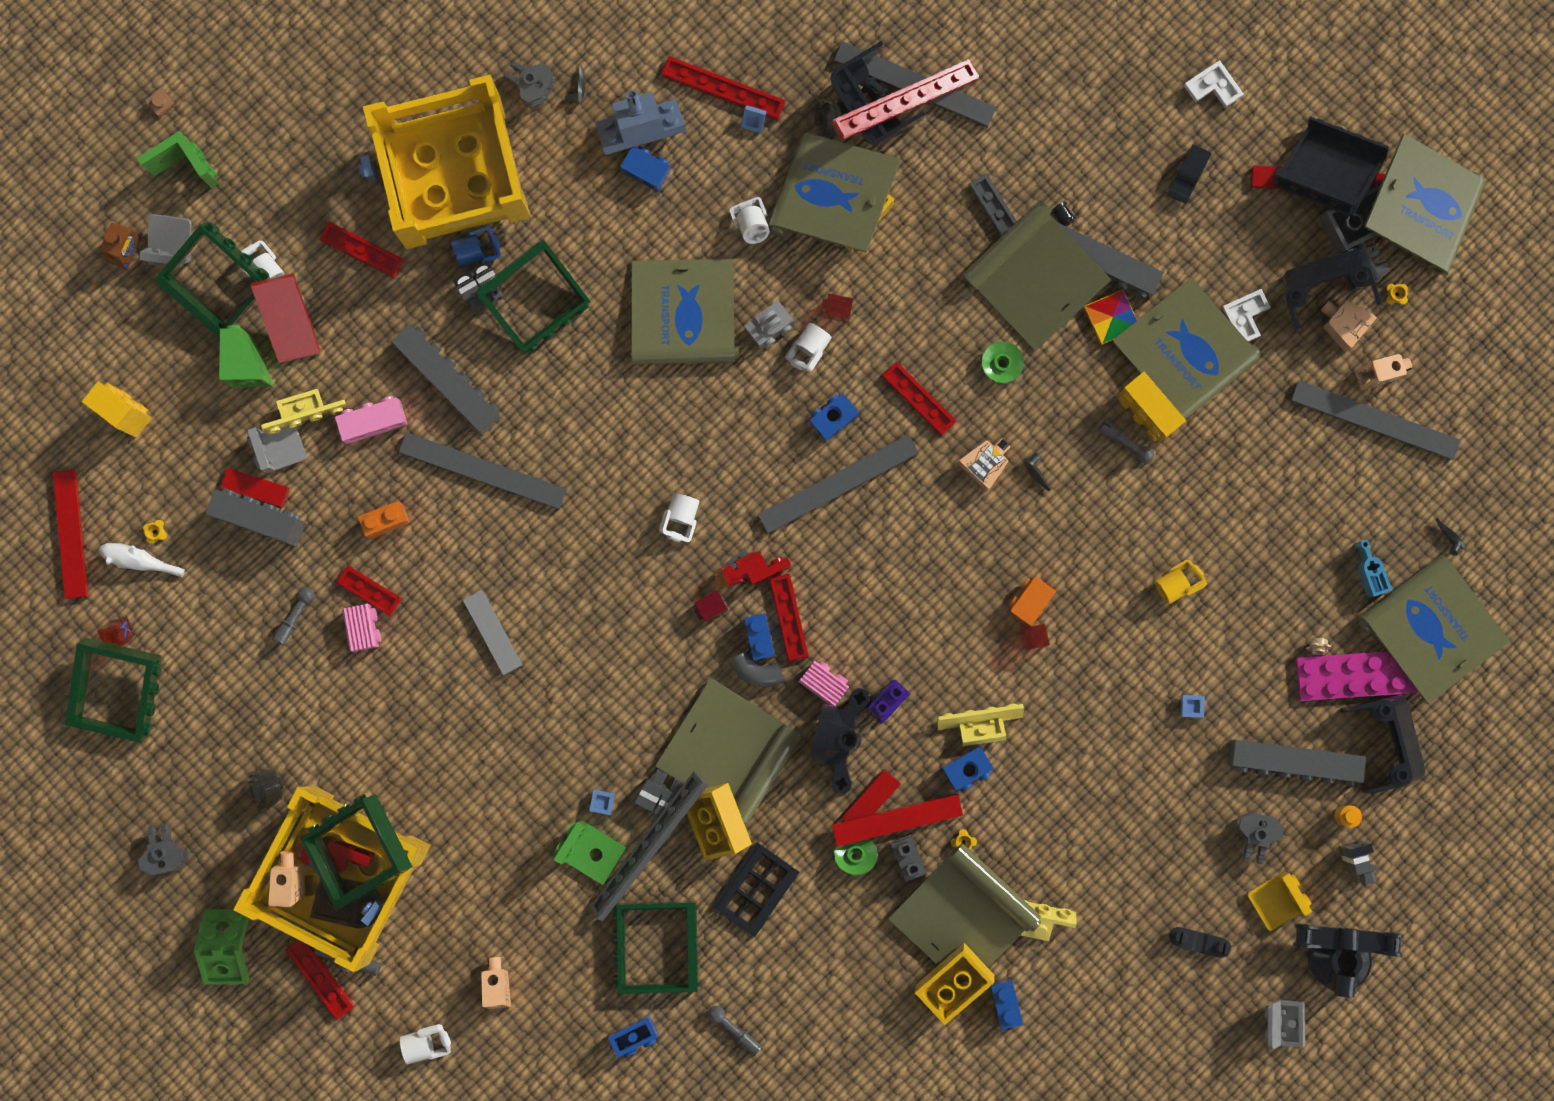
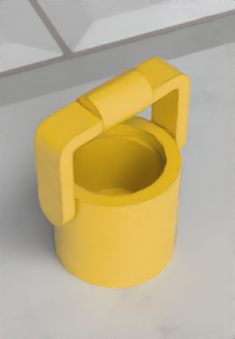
[1154,560,1207,605]

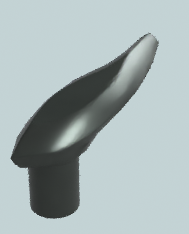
[565,66,585,104]
[1024,453,1051,491]
[1435,518,1466,556]

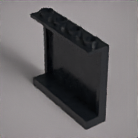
[1274,116,1389,218]

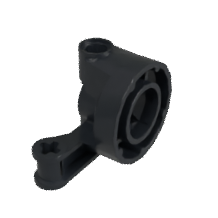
[811,688,871,793]
[1293,923,1404,998]

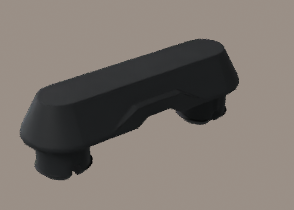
[1169,927,1231,958]

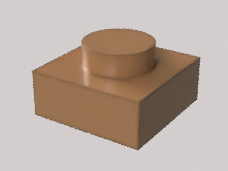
[145,87,177,119]

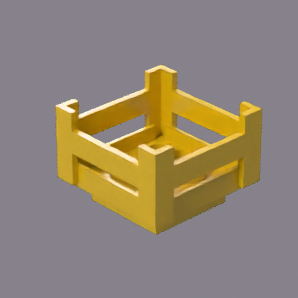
[363,75,531,249]
[233,786,431,972]

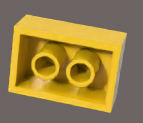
[1118,372,1186,443]
[82,381,152,438]
[687,783,752,860]
[915,943,994,1025]

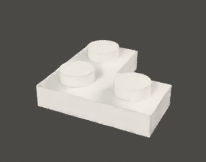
[1184,60,1244,108]
[1222,289,1271,342]

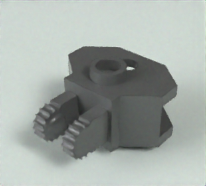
[503,61,554,109]
[1235,812,1284,864]
[138,823,189,875]

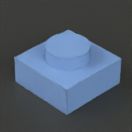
[741,105,767,133]
[359,155,378,183]
[1181,695,1205,718]
[589,789,616,815]
[361,900,383,926]

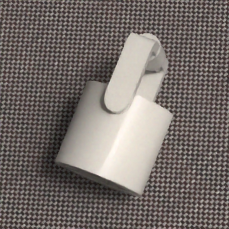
[730,197,770,244]
[236,241,285,282]
[785,323,831,372]
[659,493,700,542]
[400,1024,451,1065]

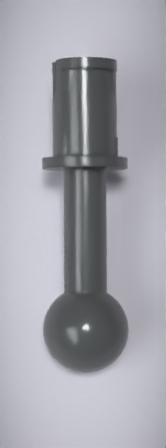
[1098,420,1154,463]
[273,587,315,645]
[708,1006,762,1056]

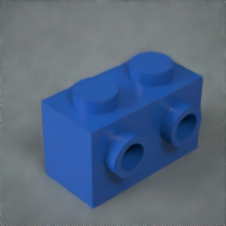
[608,1014,659,1058]

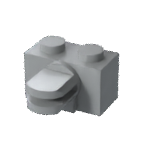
[744,301,794,350]

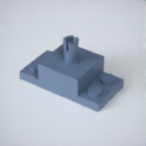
[595,90,686,155]

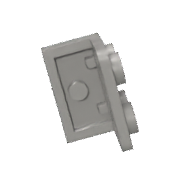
[140,214,191,268]
[247,426,307,474]
[1265,1000,1305,1049]

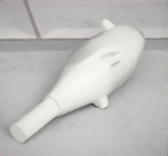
[99,543,185,577]

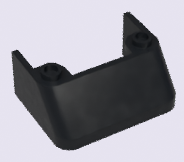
[830,41,925,145]
[1283,249,1384,334]
[1340,696,1426,794]

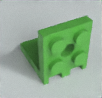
[137,131,219,188]
[554,820,626,885]
[194,909,249,985]

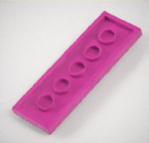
[1295,651,1419,701]

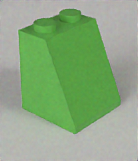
[219,325,273,387]

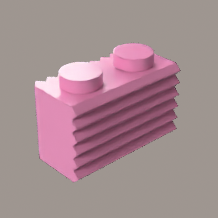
[342,604,381,652]
[799,660,849,706]

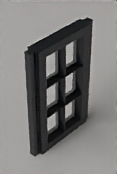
[712,842,800,937]

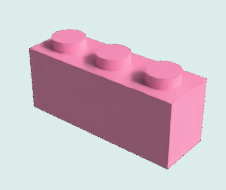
[335,396,408,444]

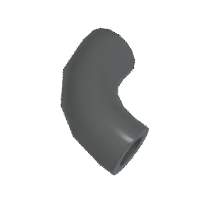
[729,651,786,688]

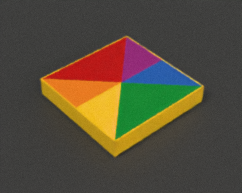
[1084,290,1138,346]

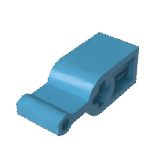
[1355,540,1392,598]

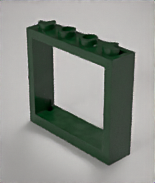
[154,221,271,339]
[475,239,591,354]
[65,638,162,743]
[300,794,413,910]
[613,901,699,994]

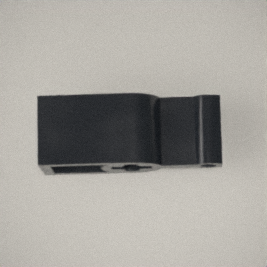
[1167,144,1212,204]

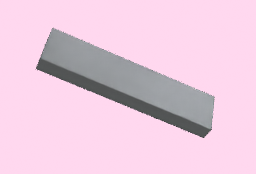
[463,590,523,676]

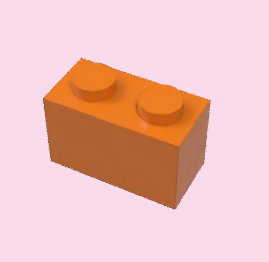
[358,501,410,539]
[1008,576,1056,627]

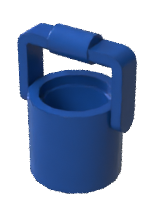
[451,225,501,267]

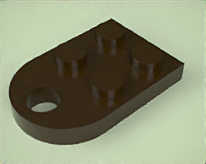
[309,878,382,928]

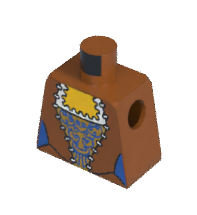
[100,223,143,270]

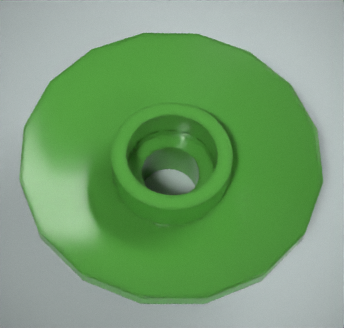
[982,341,1024,384]
[834,839,878,876]

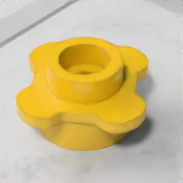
[1386,283,1408,305]
[143,520,167,544]
[951,829,977,850]

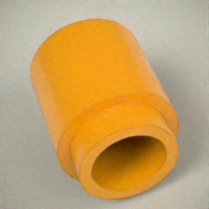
[1334,805,1362,828]

